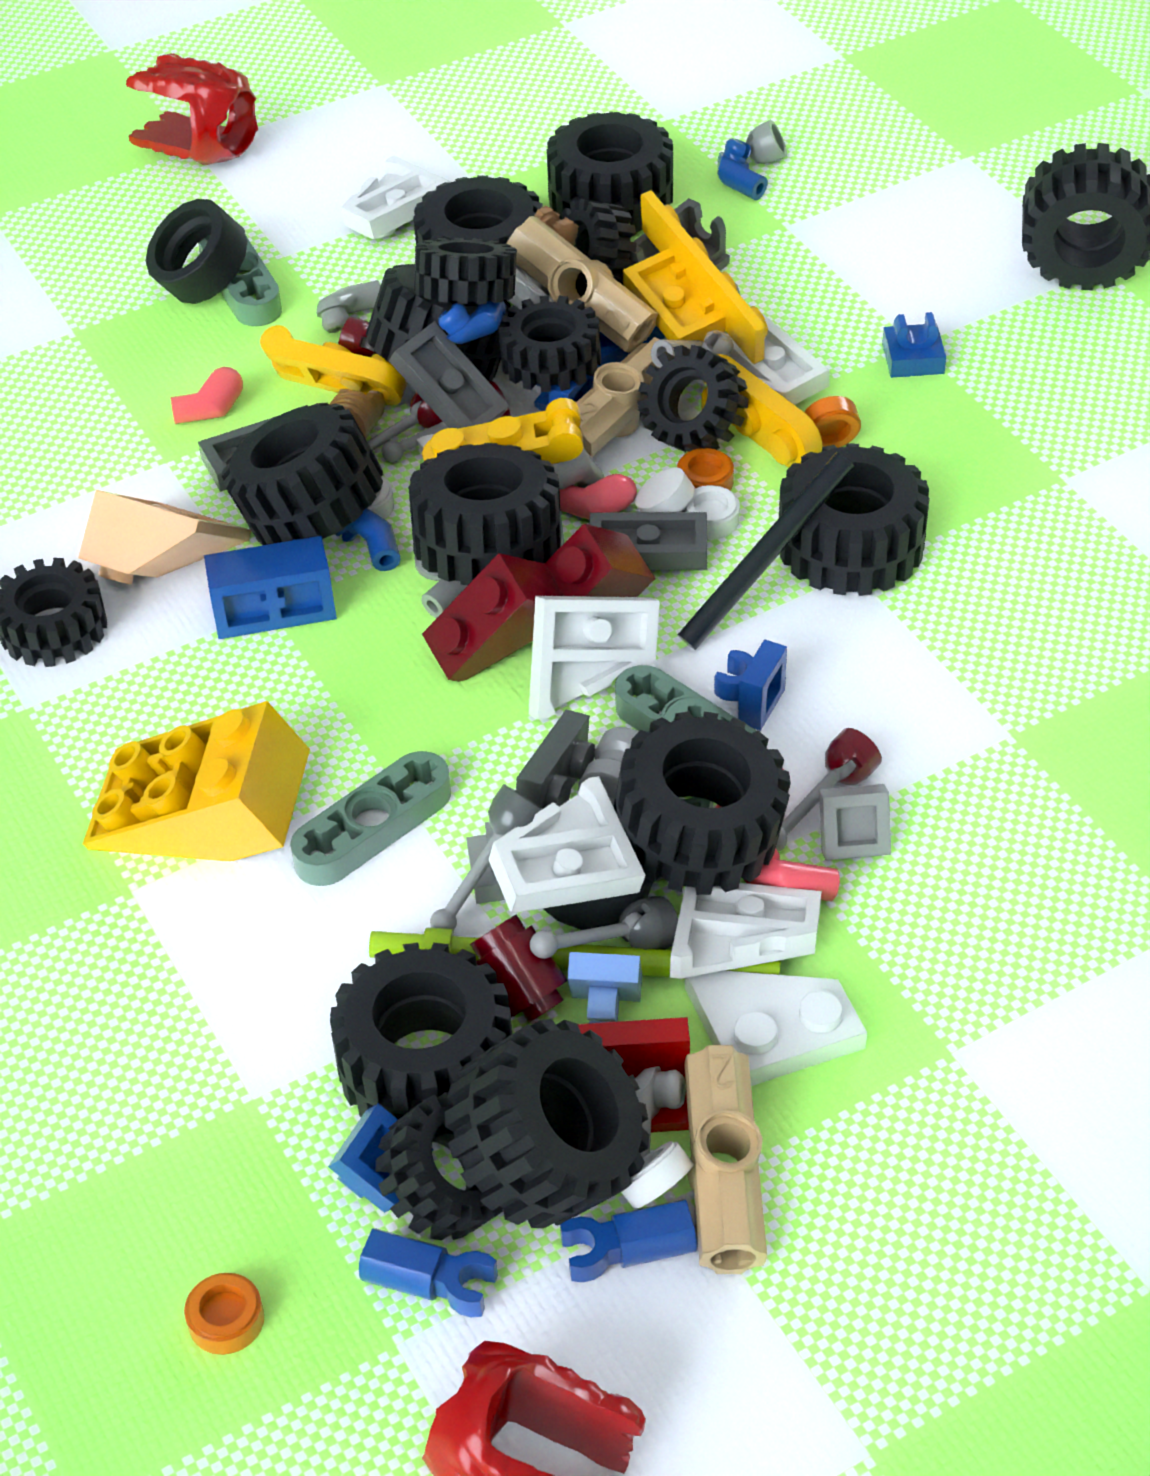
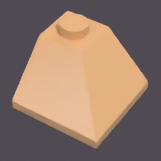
[78,490,251,584]

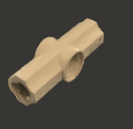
[506,216,658,352]
[576,337,660,458]
[684,1045,767,1274]

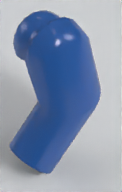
[717,138,768,200]
[438,301,506,344]
[335,508,401,571]

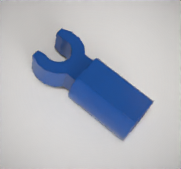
[560,1199,697,1283]
[359,1228,498,1318]

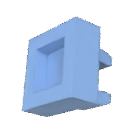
[568,952,642,1023]

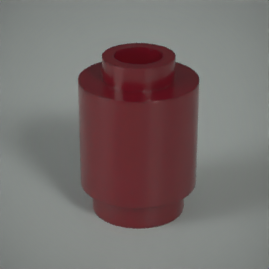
[470,914,568,1023]

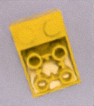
[82,701,310,862]

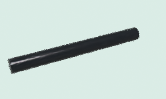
[677,452,855,650]

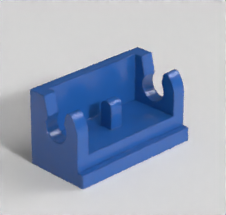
[204,536,337,640]

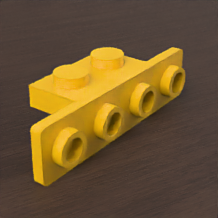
[623,190,768,364]

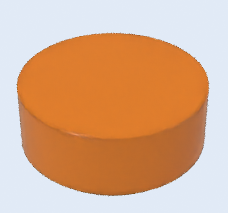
[804,396,861,448]
[677,448,734,491]
[184,1273,264,1355]

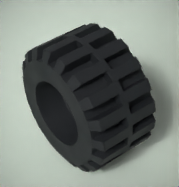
[546,111,673,232]
[1022,143,1150,291]
[413,175,543,244]
[365,264,511,382]
[222,402,384,545]
[408,443,561,586]
[779,443,930,596]
[613,711,791,895]
[330,942,512,1119]
[445,1019,650,1229]

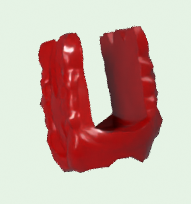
[126,53,258,166]
[422,1340,646,1476]

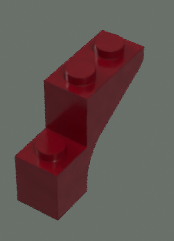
[422,523,656,682]

